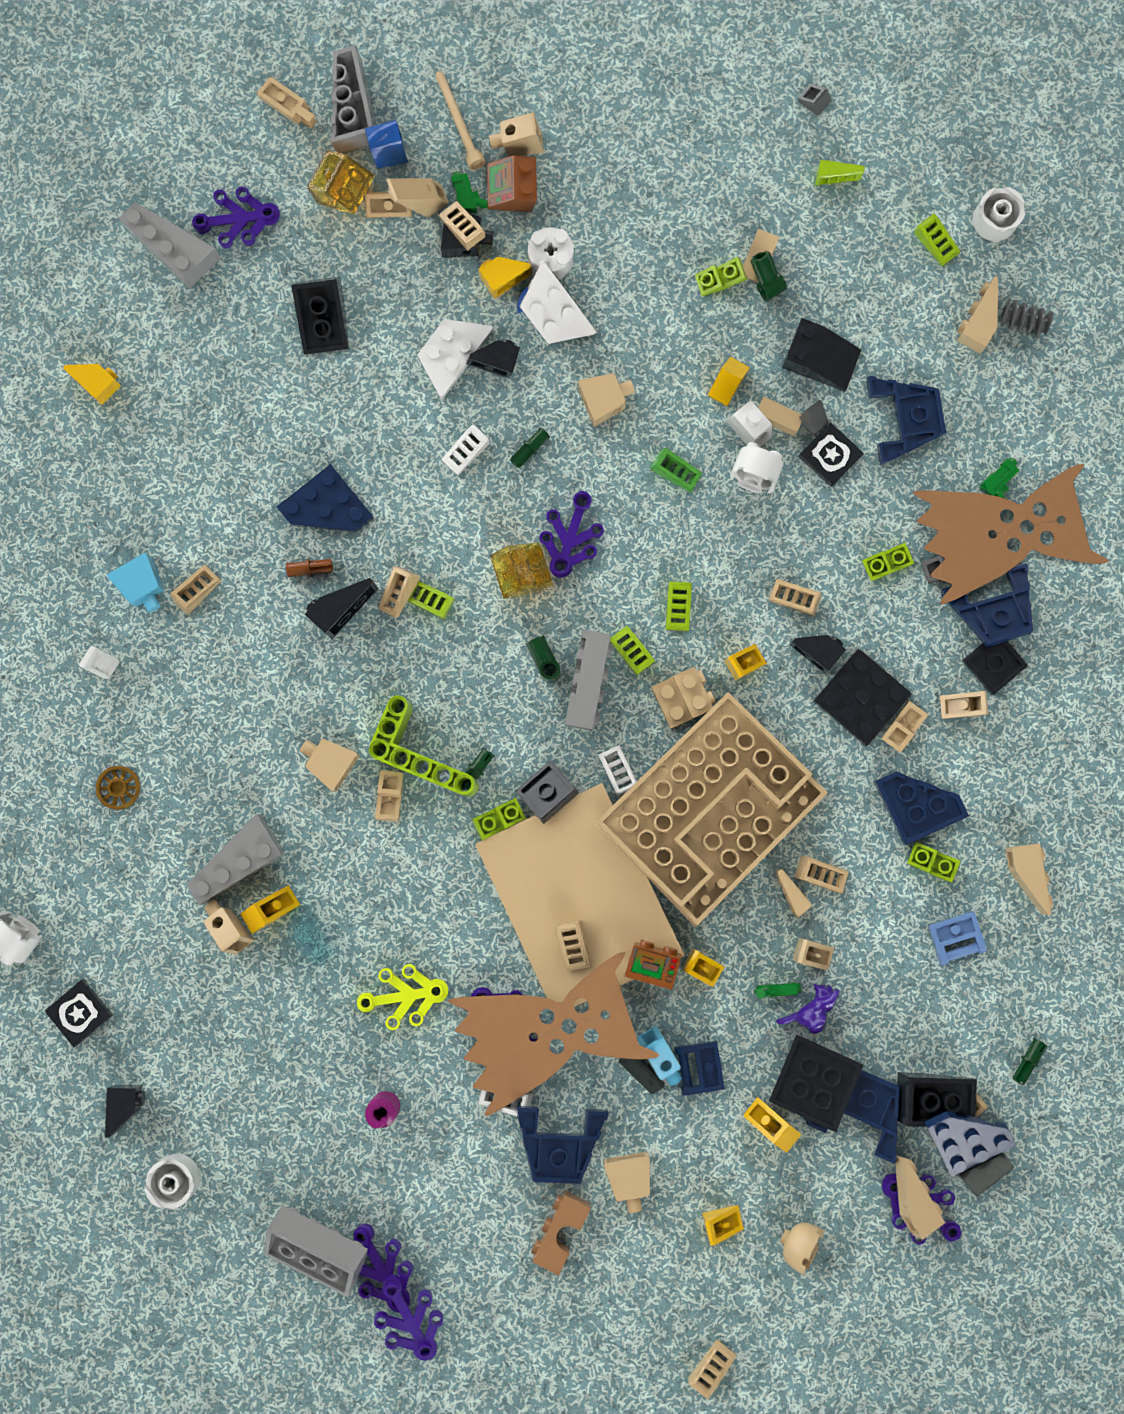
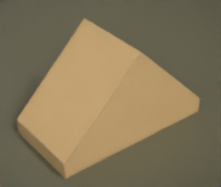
[793,938,834,971]

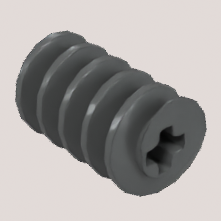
[1000,298,1054,338]

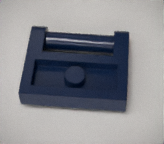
[674,1040,725,1095]

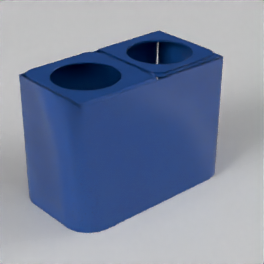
[365,120,408,169]

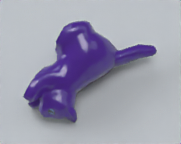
[776,983,840,1034]

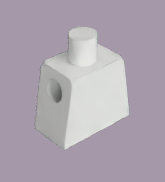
[726,401,772,447]

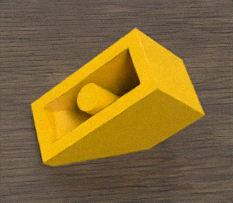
[478,257,532,299]
[63,364,121,405]
[241,885,300,934]
[743,1097,802,1153]

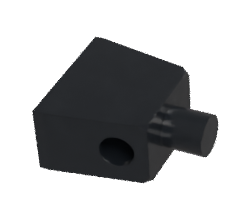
[441,208,494,258]

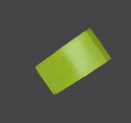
[694,257,748,296]
[862,543,914,581]
[472,798,526,841]
[907,842,961,883]

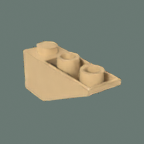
[387,178,449,217]
[957,276,998,354]
[1005,844,1053,915]
[895,1156,945,1239]

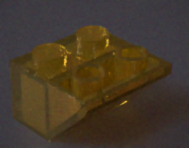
[307,150,375,214]
[490,542,554,599]

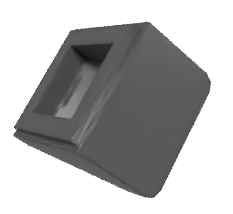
[797,83,831,116]
[799,400,829,434]
[921,555,945,584]

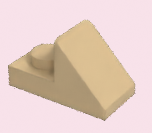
[940,691,988,719]

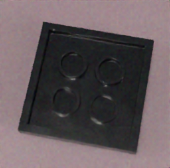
[813,648,912,747]
[769,1034,864,1132]

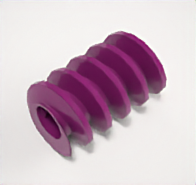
[365,1091,400,1129]

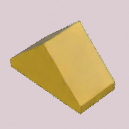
[708,356,750,406]
[724,644,767,681]
[681,948,724,987]
[702,1205,744,1246]

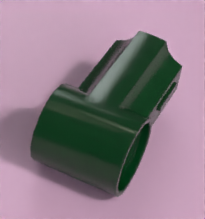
[750,251,787,301]
[526,635,561,683]

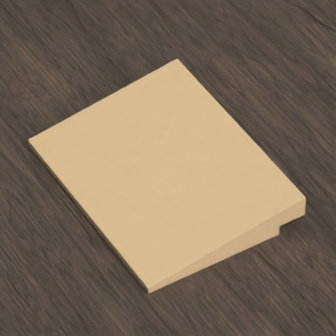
[596,692,828,927]
[475,783,685,1007]

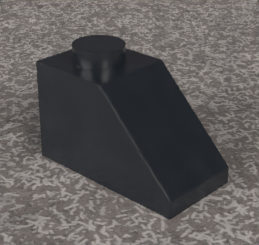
[466,339,520,378]
[789,635,846,673]
[105,1084,145,1137]

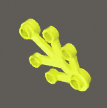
[357,964,448,1030]

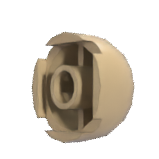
[780,1222,825,1275]

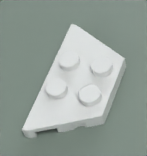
[520,260,596,344]
[417,319,493,400]

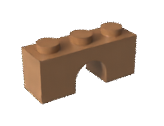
[531,1190,591,1276]

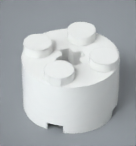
[972,187,1025,243]
[528,227,574,280]
[730,442,783,494]
[0,911,42,966]
[145,1153,201,1209]

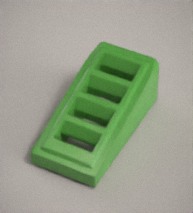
[650,447,702,492]

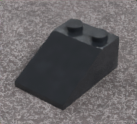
[291,276,349,355]
[782,318,861,392]
[304,578,379,639]
[897,1072,977,1127]

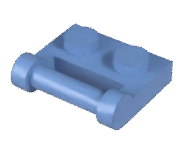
[927,911,987,966]

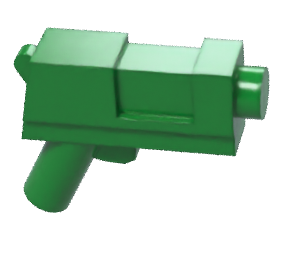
[451,171,491,213]
[980,458,1020,498]
[754,982,801,999]

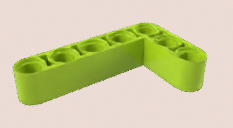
[369,695,479,797]

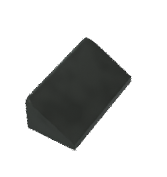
[619,1058,665,1094]
[958,1152,1014,1196]

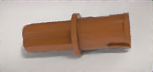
[286,559,333,577]

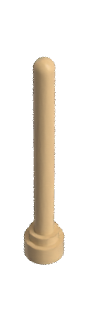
[435,71,486,170]

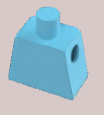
[107,553,164,613]
[637,1026,682,1086]

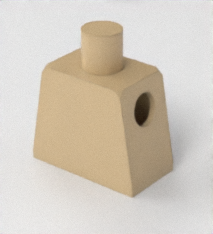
[489,112,544,157]
[578,374,635,427]
[300,739,360,792]
[204,900,255,955]
[603,1151,650,1213]

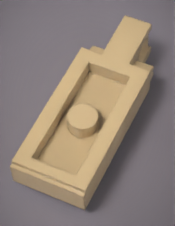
[257,77,317,129]

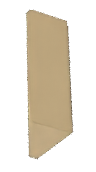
[365,192,412,218]
[758,397,802,437]

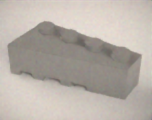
[330,45,376,154]
[119,202,221,289]
[565,629,613,731]
[186,814,286,905]

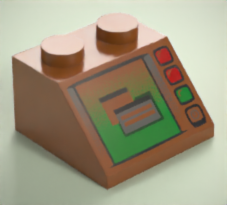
[487,155,537,212]
[624,940,682,990]

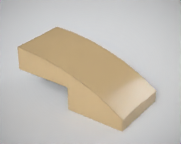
[743,229,779,283]
[881,700,928,753]
[375,770,404,822]

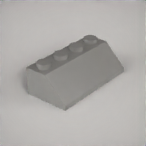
[264,1205,368,1297]

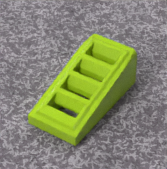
[815,159,865,185]
[914,213,961,267]
[408,581,455,620]
[666,582,692,631]
[610,626,655,676]

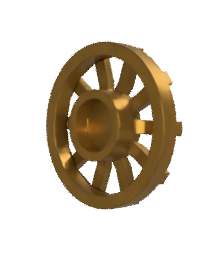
[96,766,141,810]

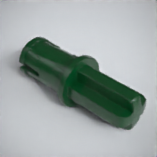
[510,427,550,468]
[461,747,495,791]
[1013,1038,1048,1085]

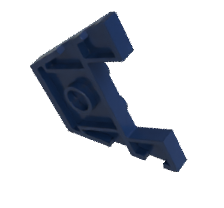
[866,376,946,465]
[940,563,1033,647]
[806,1070,899,1164]
[516,1106,609,1184]

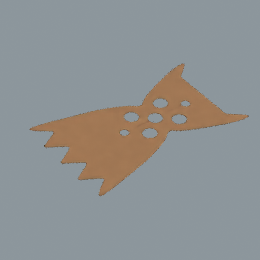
[913,464,1109,604]
[448,952,660,1116]

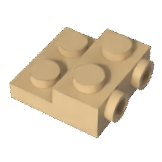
[651,666,716,729]

